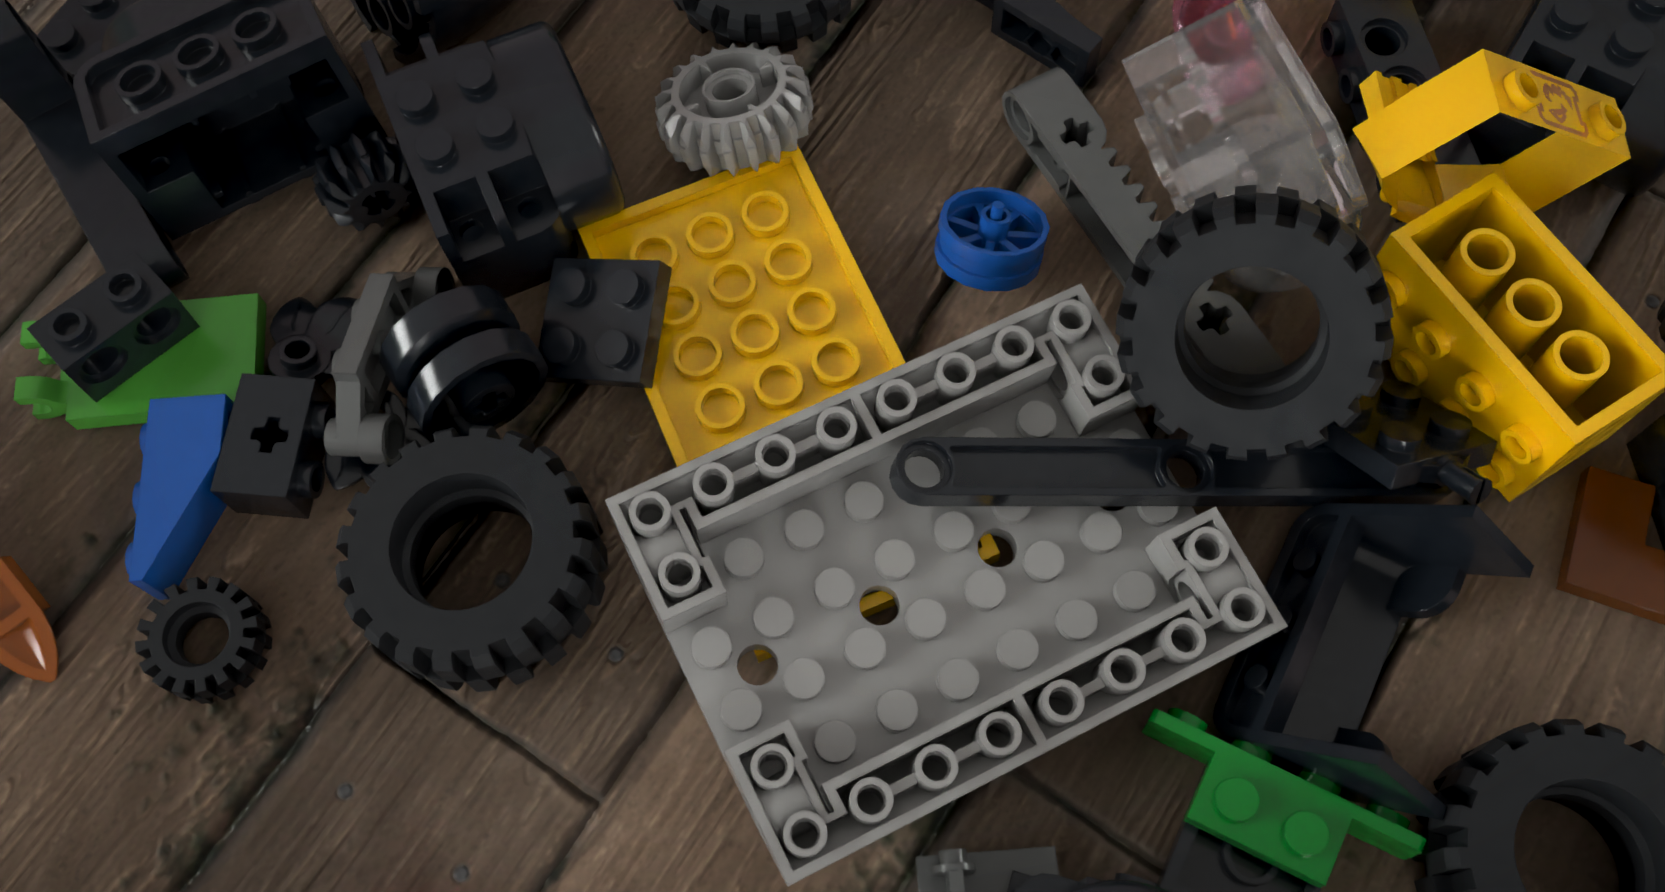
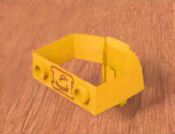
[1352,49,1631,223]

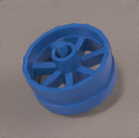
[934,187,1050,291]

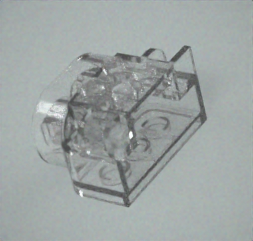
[1121,0,1369,293]

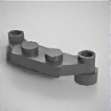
[324,267,455,465]

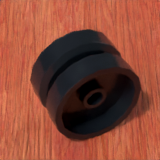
[379,285,549,442]

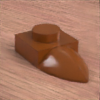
[0,556,59,683]

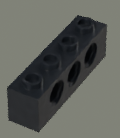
[1320,0,1481,223]

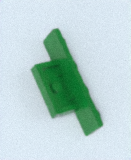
[1142,708,1427,888]

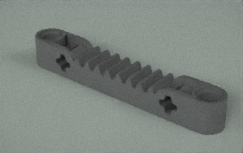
[1002,67,1285,374]

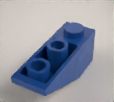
[125,394,234,600]

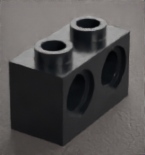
[26,252,200,402]

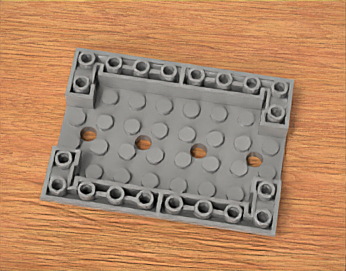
[605,283,1288,887]

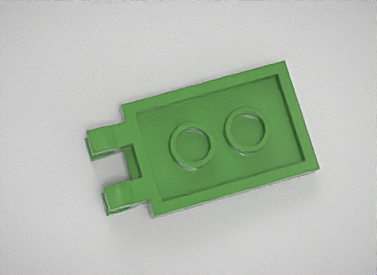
[14,293,267,430]

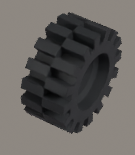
[135,576,273,704]

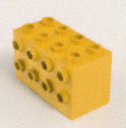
[1376,171,1665,502]

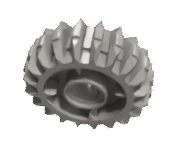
[655,42,814,177]

